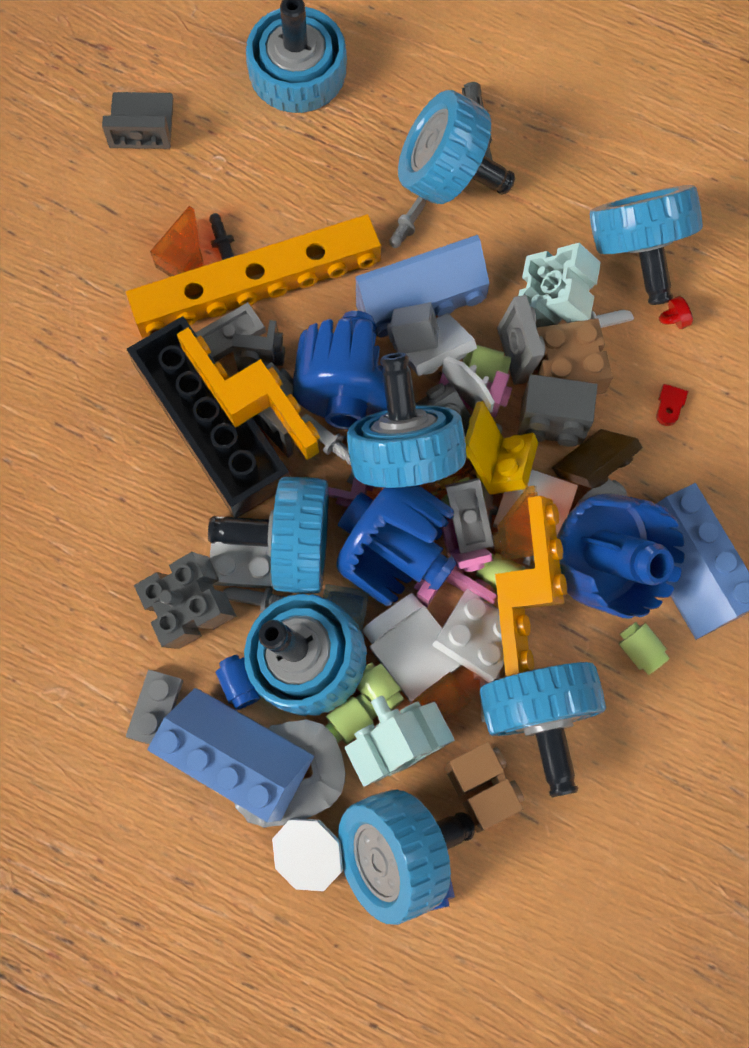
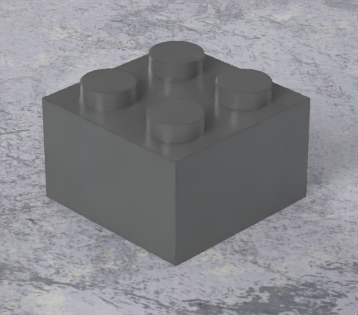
[518,374,598,447]

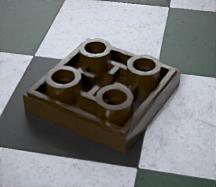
[552,429,643,488]

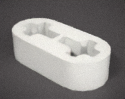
[362,593,423,644]

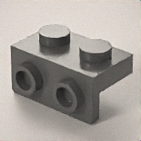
[232,320,285,372]

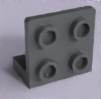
[102,92,174,149]

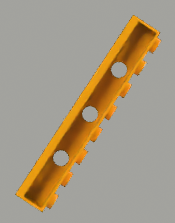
[125,214,381,338]

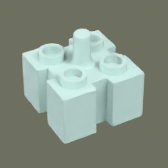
[518,243,601,328]
[344,696,455,787]

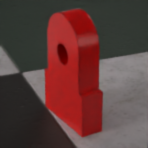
[656,384,688,426]

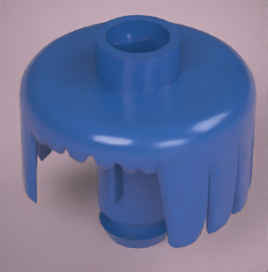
[292,311,387,429]
[336,485,457,606]
[557,493,685,619]

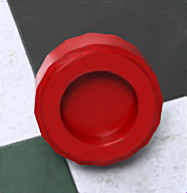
[659,296,693,329]

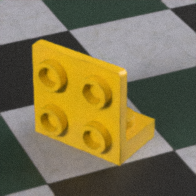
[465,401,538,495]

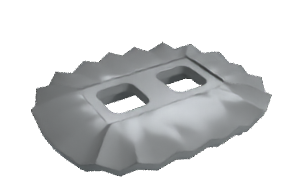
[235,719,346,828]

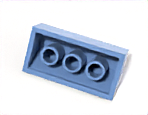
[356,235,490,337]
[656,483,749,640]
[147,688,314,823]

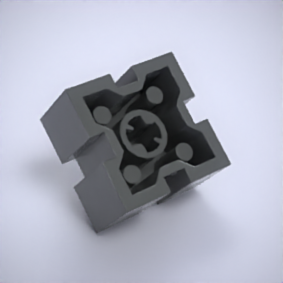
[134,552,237,649]

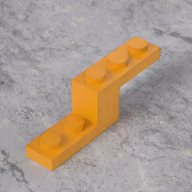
[177,327,320,460]
[495,496,567,677]

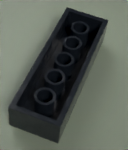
[127,316,290,518]

